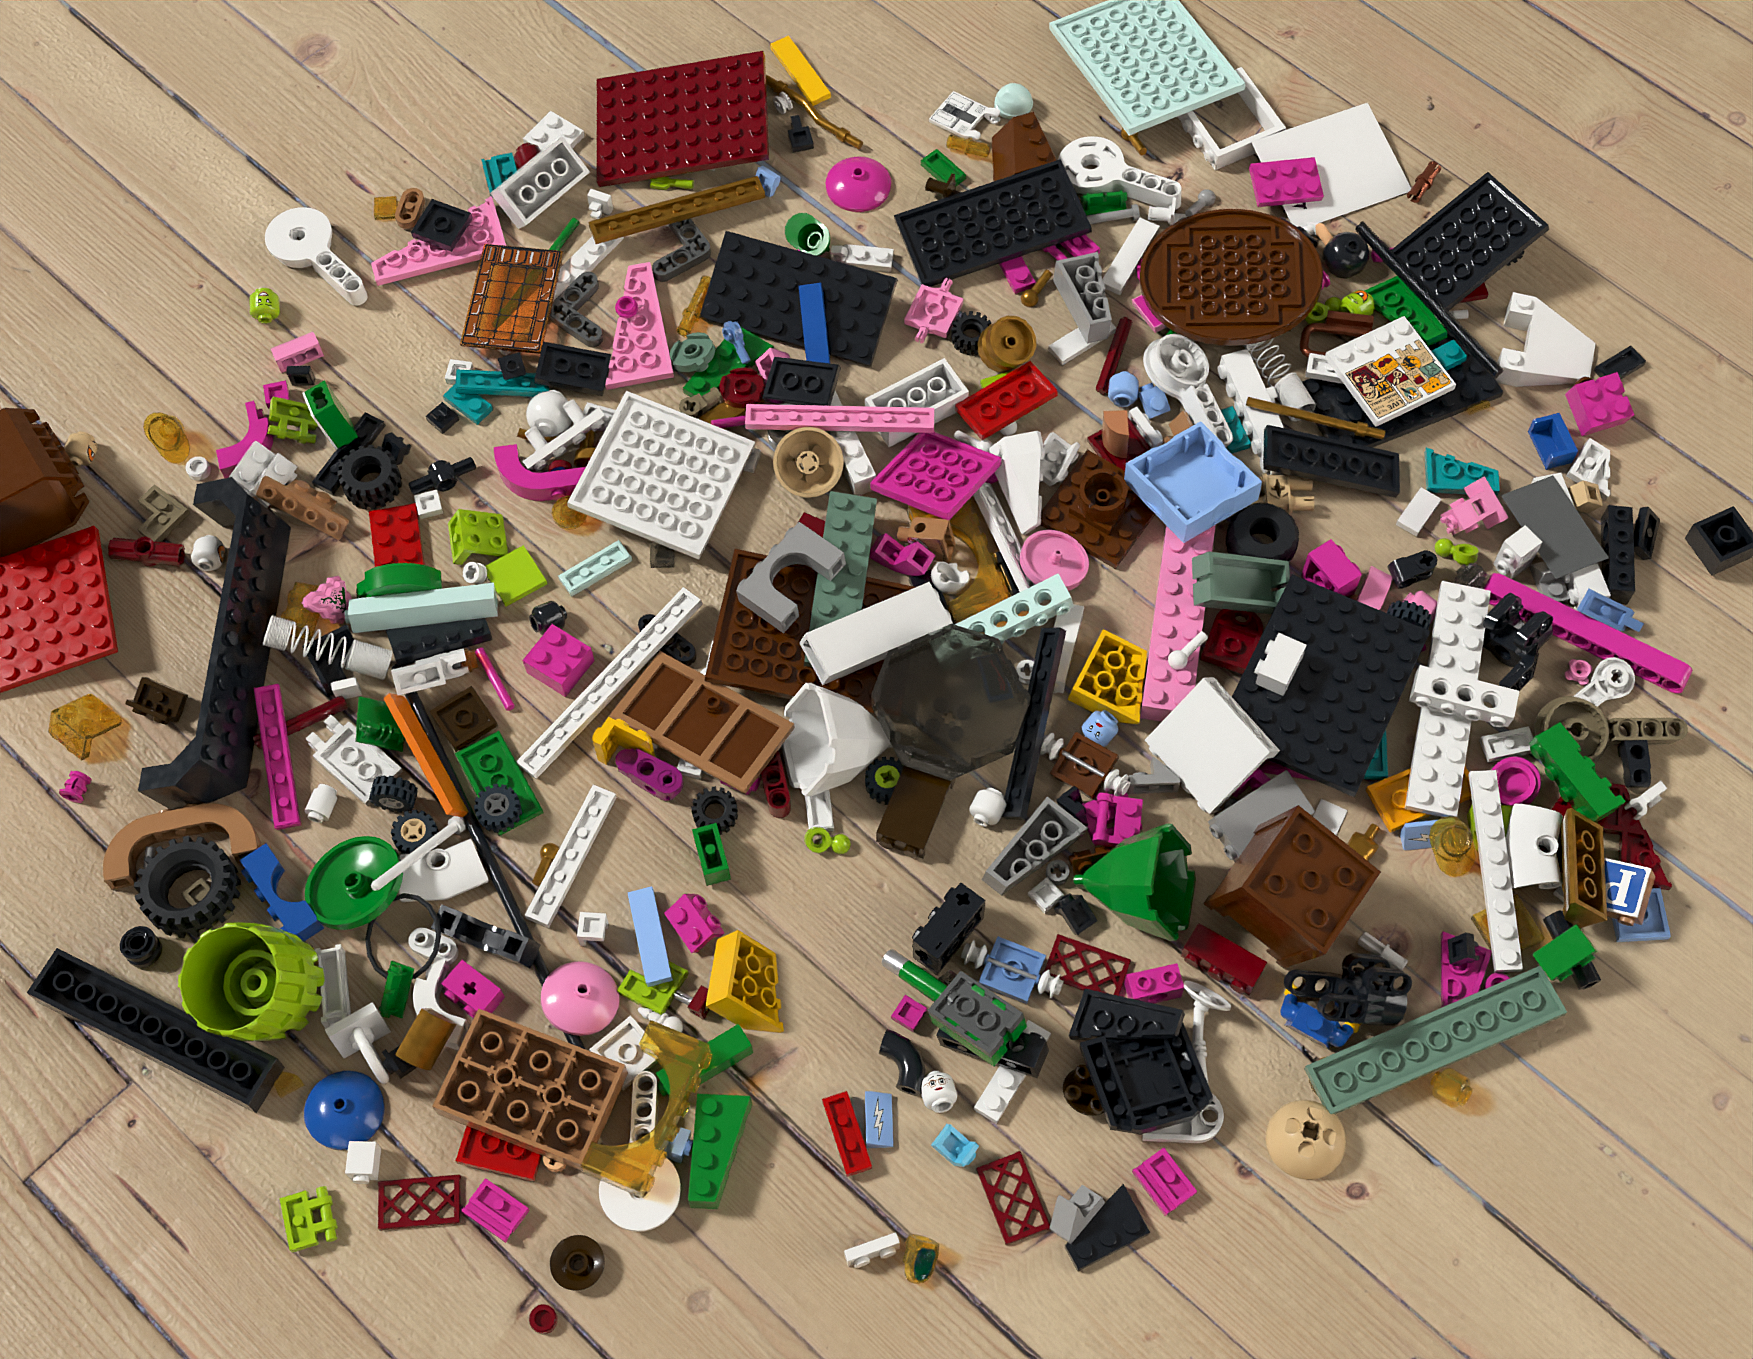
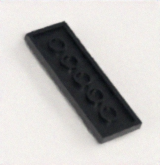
[1263,425,1400,498]

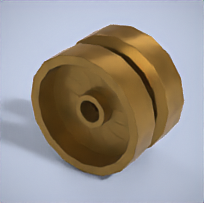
[978,315,1036,373]

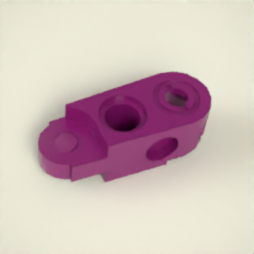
[615,748,684,801]

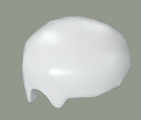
[931,561,970,594]

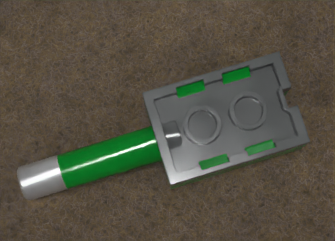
[882,949,1027,1067]

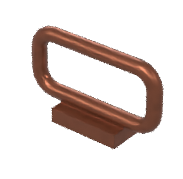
[1299,310,1374,358]

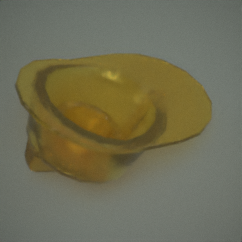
[143,412,190,463]
[1429,816,1476,877]

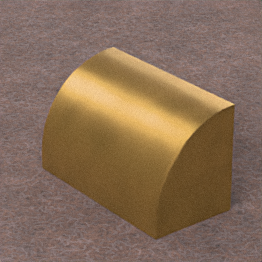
[395,1008,457,1071]

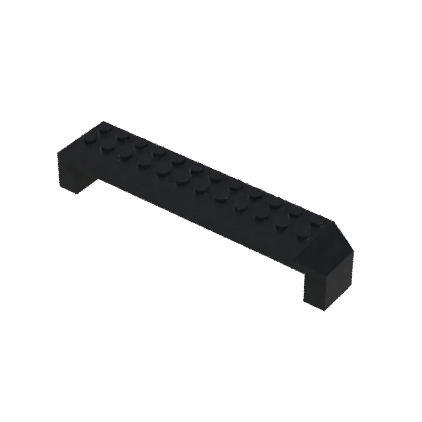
[138,477,291,810]

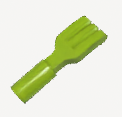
[650,177,694,190]

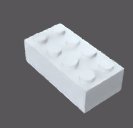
[490,136,590,229]
[865,358,969,447]

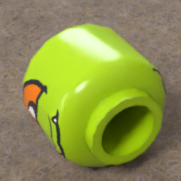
[1340,290,1374,315]

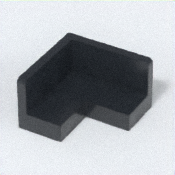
[302,625,354,697]

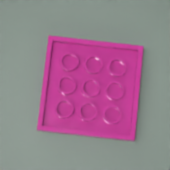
[870,432,1002,520]

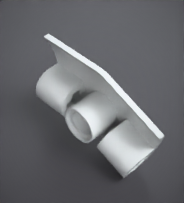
[1505,804,1563,889]
[399,838,489,902]

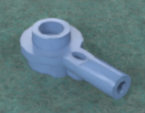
[722,321,751,364]

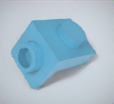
[931,1124,979,1167]

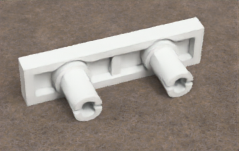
[523,399,608,472]

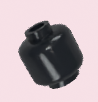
[529,601,567,635]

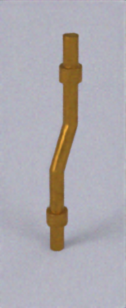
[766,74,863,149]

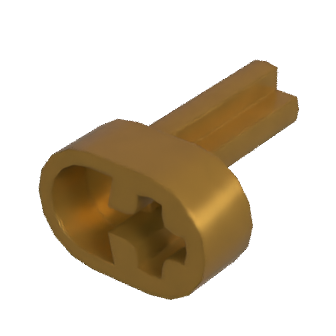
[574,430,596,468]

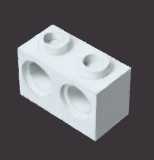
[1493,526,1542,579]

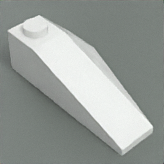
[989,431,1044,535]

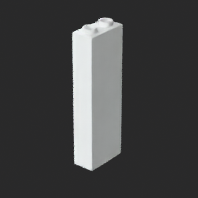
[800,582,953,685]

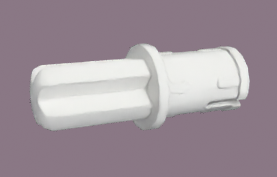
[1357,932,1408,970]

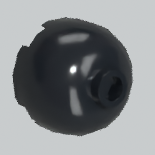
[1322,232,1370,279]

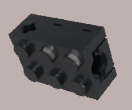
[912,882,986,976]

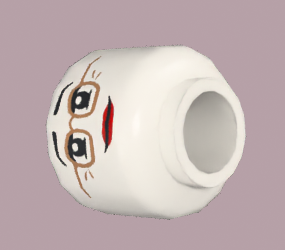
[921,1071,957,1113]

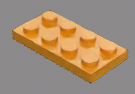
[1366,766,1472,833]

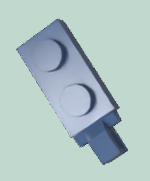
[1577,589,1644,632]

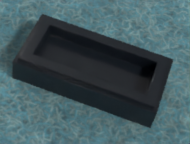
[1594,345,1646,379]

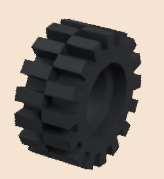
[951,311,991,356]
[691,786,738,835]

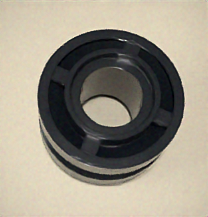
[120,926,162,968]

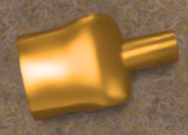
[1347,823,1380,861]

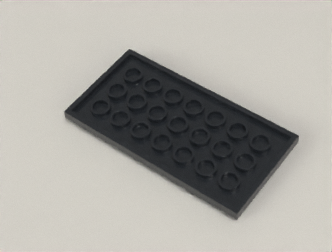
[894,159,1092,287]
[699,231,898,367]
[1302,326,1503,447]

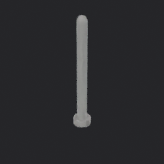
[1087,204,1140,224]

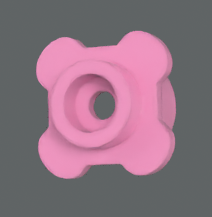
[1564,659,1593,686]

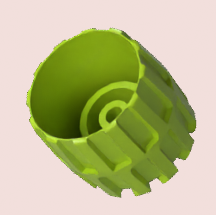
[178,922,325,1041]

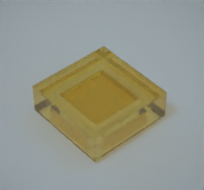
[374,196,398,220]

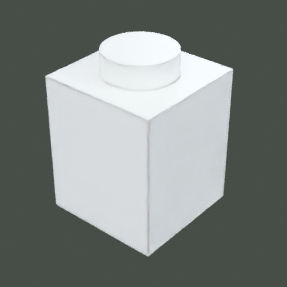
[345,1141,381,1184]

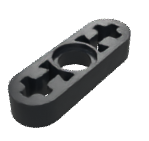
[638,614,696,666]

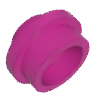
[615,296,638,318]

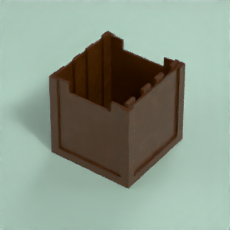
[1203,805,1381,969]

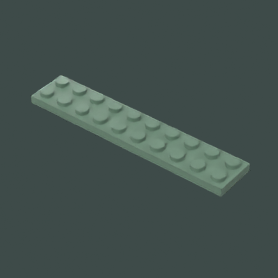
[1304,966,1567,1114]

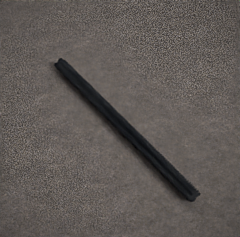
[1355,221,1504,379]

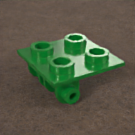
[355,696,406,752]

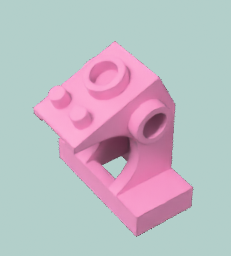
[1440,476,1508,535]

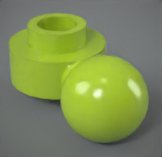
[1305,297,1341,324]
[1434,538,1479,566]
[804,826,851,854]

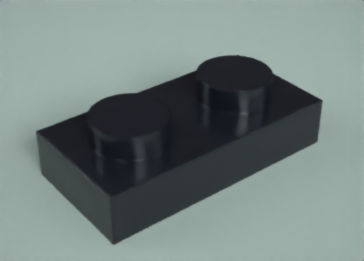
[1633,507,1660,560]

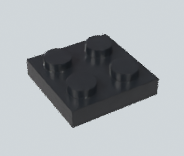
[411,199,473,252]

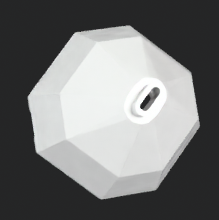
[781,683,899,796]

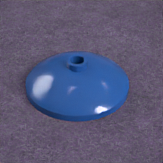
[304,1071,385,1150]

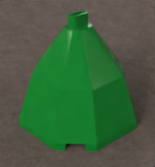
[1074,824,1196,941]

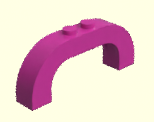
[493,444,586,501]

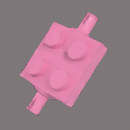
[904,278,963,344]

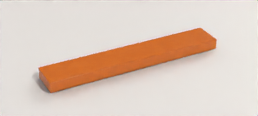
[384,693,469,817]

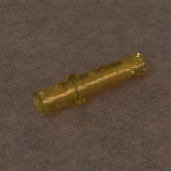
[676,276,711,337]

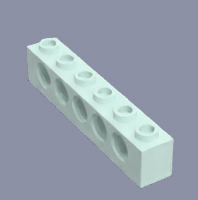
[927,573,1074,671]

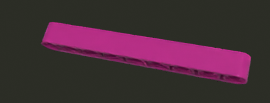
[1483,573,1693,694]

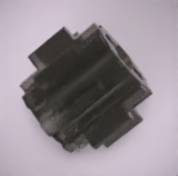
[1454,563,1487,589]

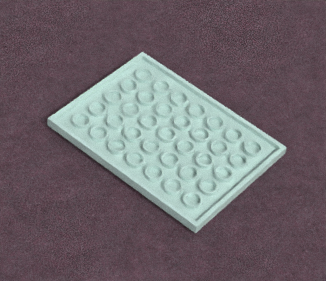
[1049,0,1245,135]

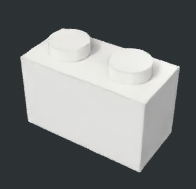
[1254,633,1307,696]

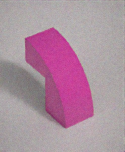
[869,533,935,576]

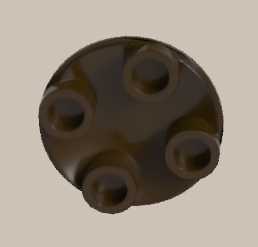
[1062,1065,1104,1116]

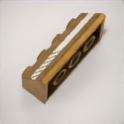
[1560,808,1607,928]

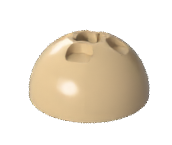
[773,427,844,498]
[1266,1100,1346,1180]

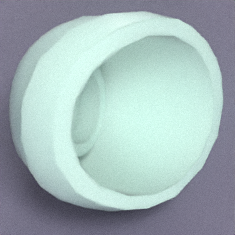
[994,83,1033,120]

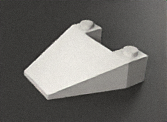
[1495,292,1595,387]

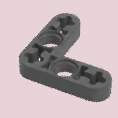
[652,218,711,282]
[548,272,603,347]

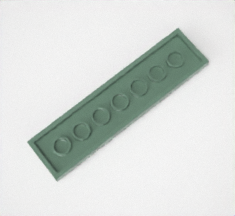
[804,491,877,674]

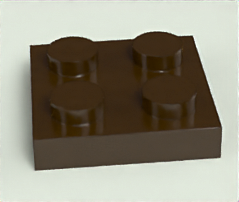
[429,686,498,752]

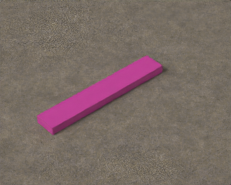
[254,684,301,830]

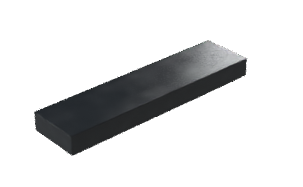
[312,412,386,496]

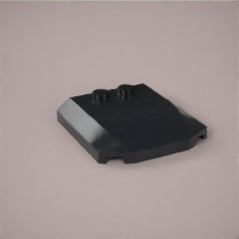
[1080,1022,1213,1135]

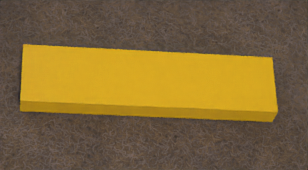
[770,35,831,106]

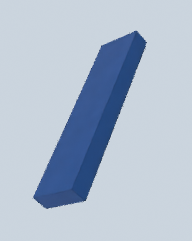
[799,283,830,363]

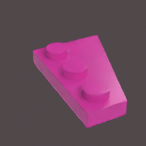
[1441,931,1492,1008]

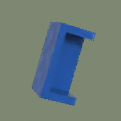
[1528,413,1578,470]

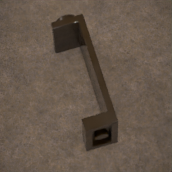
[876,754,956,859]

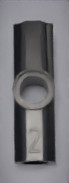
[1543,910,1601,990]

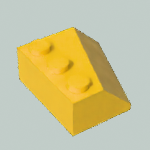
[1067,629,1147,724]
[705,930,784,1033]

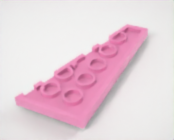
[605,262,674,390]

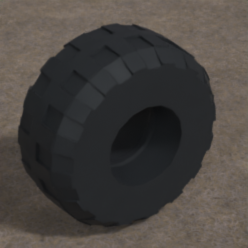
[1226,503,1299,563]

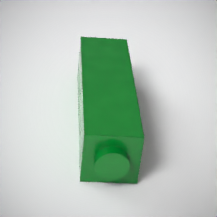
[656,1024,753,1102]

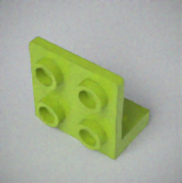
[448,509,508,565]

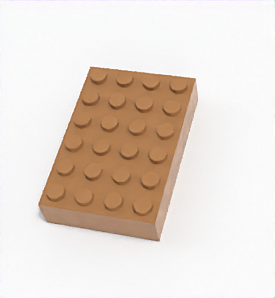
[432,1008,628,1172]

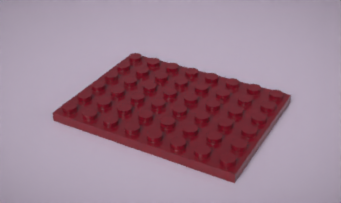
[596,51,769,187]

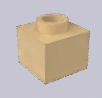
[1568,480,1603,513]

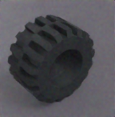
[338,445,402,510]

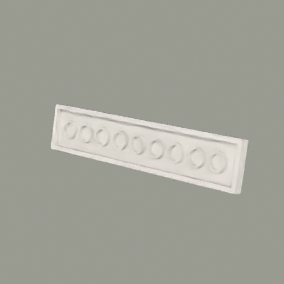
[1405,581,1491,819]

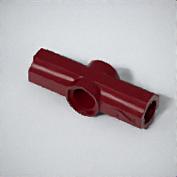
[108,537,185,567]

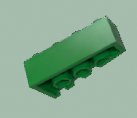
[688,1094,753,1209]

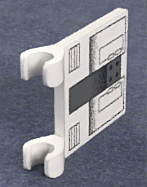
[929,91,1001,147]

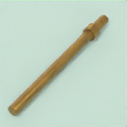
[1246,397,1385,440]

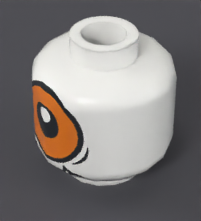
[191,535,225,571]

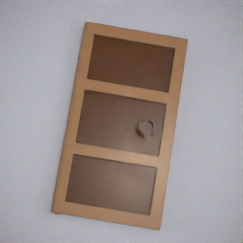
[609,651,795,794]

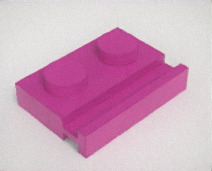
[1132,1148,1197,1216]
[461,1178,530,1243]

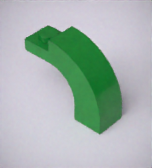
[356,563,442,599]

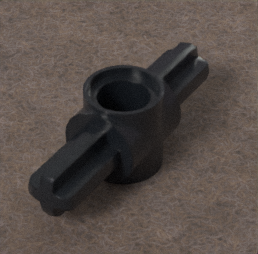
[408,457,476,495]

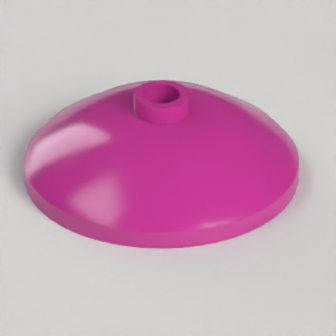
[825,156,891,212]

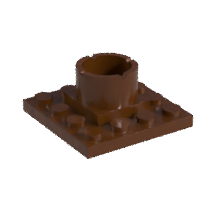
[1040,449,1155,570]

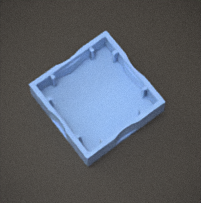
[1124,421,1262,543]

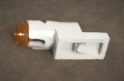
[391,648,478,695]

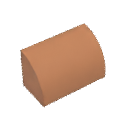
[1102,410,1129,458]

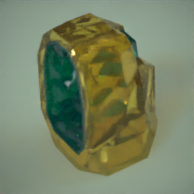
[903,1233,939,1284]

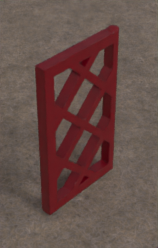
[1042,934,1131,996]
[976,1151,1050,1245]
[378,1174,461,1230]

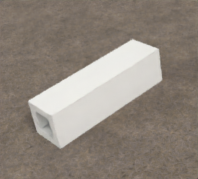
[1053,604,1084,693]

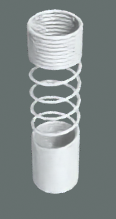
[1243,338,1316,421]
[263,615,392,680]

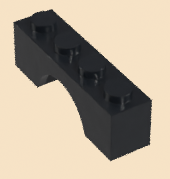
[431,904,541,969]

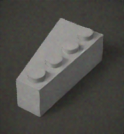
[1053,252,1112,344]
[982,797,1087,896]

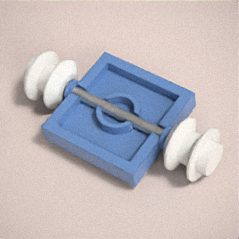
[961,936,1064,1004]

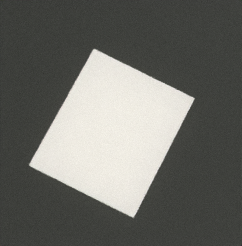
[1251,103,1412,227]

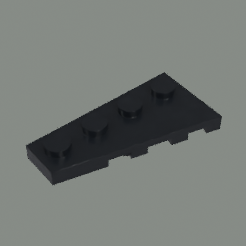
[386,618,492,667]
[1069,989,1185,1040]

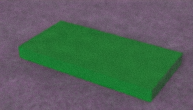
[454,731,544,836]

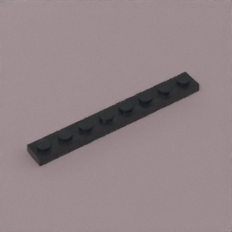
[1001,627,1066,820]

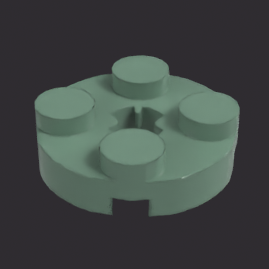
[670,332,716,372]

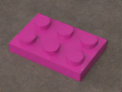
[1249,157,1324,207]

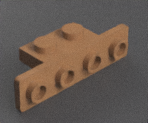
[256,476,349,540]

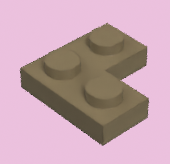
[137,484,190,542]

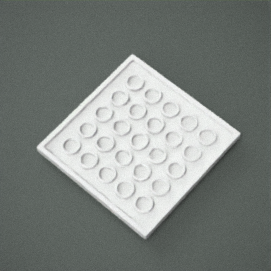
[567,391,755,559]

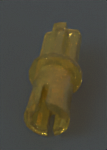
[946,134,990,157]

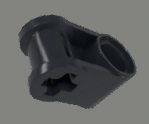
[1387,550,1437,589]

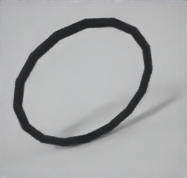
[365,893,441,979]

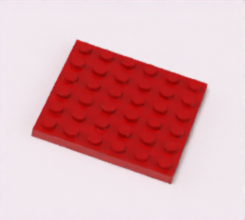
[0,525,118,693]

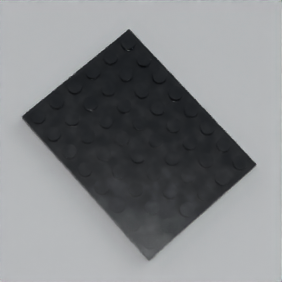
[1232,574,1430,797]

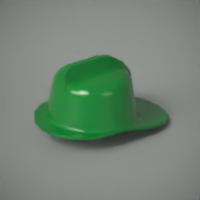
[785,213,831,256]

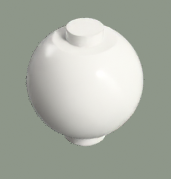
[526,390,572,437]

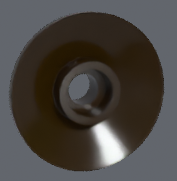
[550,1235,605,1291]

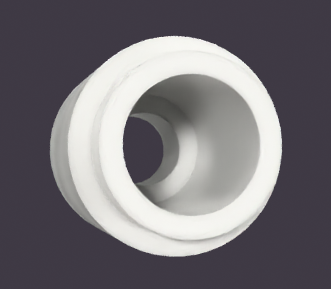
[305,784,338,823]

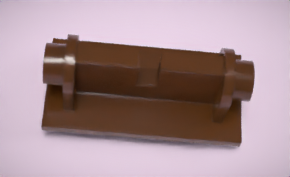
[1068,846,1114,877]

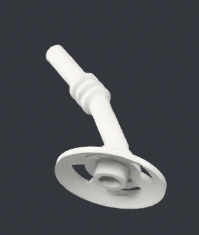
[1183,981,1231,1085]

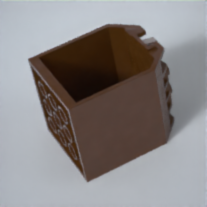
[0,408,90,558]

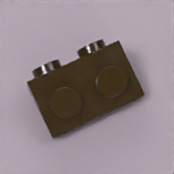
[125,677,188,725]

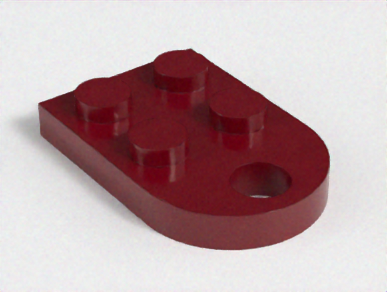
[1201,609,1263,674]

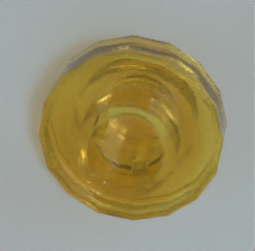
[552,496,587,530]

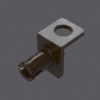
[925,173,961,198]

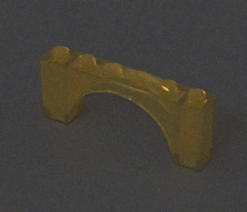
[907,499,1011,625]
[580,1020,712,1198]

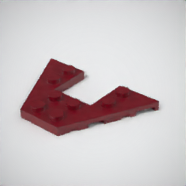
[1539,783,1672,891]

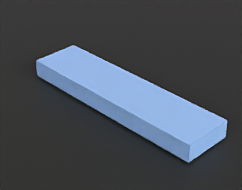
[628,886,673,987]

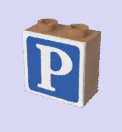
[1604,858,1656,926]

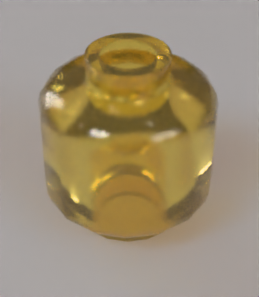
[1430,1068,1473,1108]

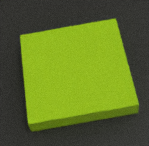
[485,545,547,607]

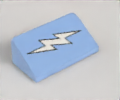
[1400,818,1455,850]
[865,1091,893,1148]

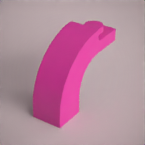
[216,401,274,478]

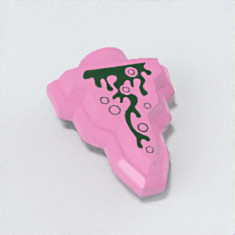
[302,576,352,624]

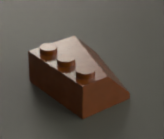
[992,112,1056,181]

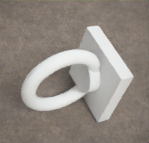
[325,1002,391,1084]

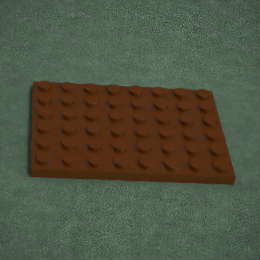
[704,549,916,722]

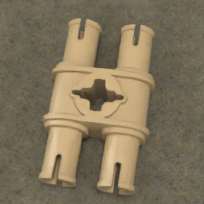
[1248,473,1315,514]

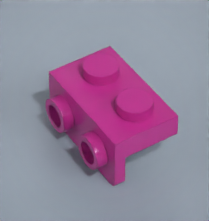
[664,894,725,953]

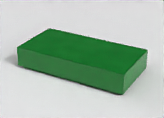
[921,149,966,186]

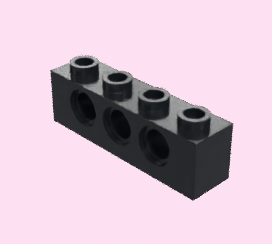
[1601,505,1635,605]
[936,1029,1049,1078]

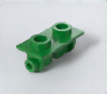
[1080,190,1127,216]
[378,961,415,1018]

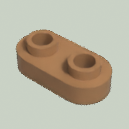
[395,188,425,229]

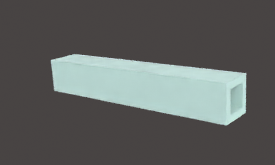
[345,583,498,633]

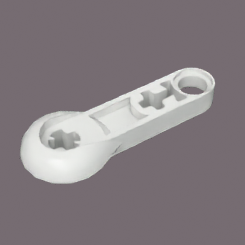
[1569,657,1635,729]

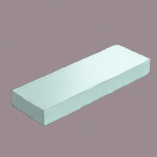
[558,540,632,597]

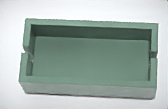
[1192,552,1290,614]

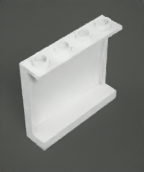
[1145,677,1280,814]

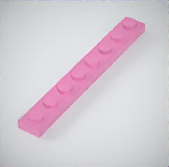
[745,404,934,433]

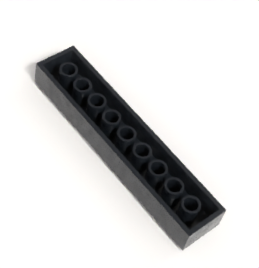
[27,948,285,1114]

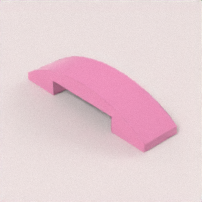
[1356,566,1392,610]

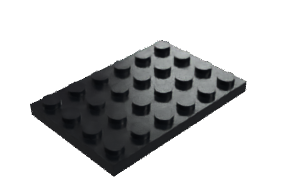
[1382,172,1549,311]

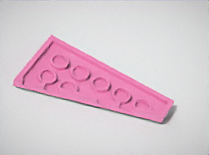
[371,196,506,286]

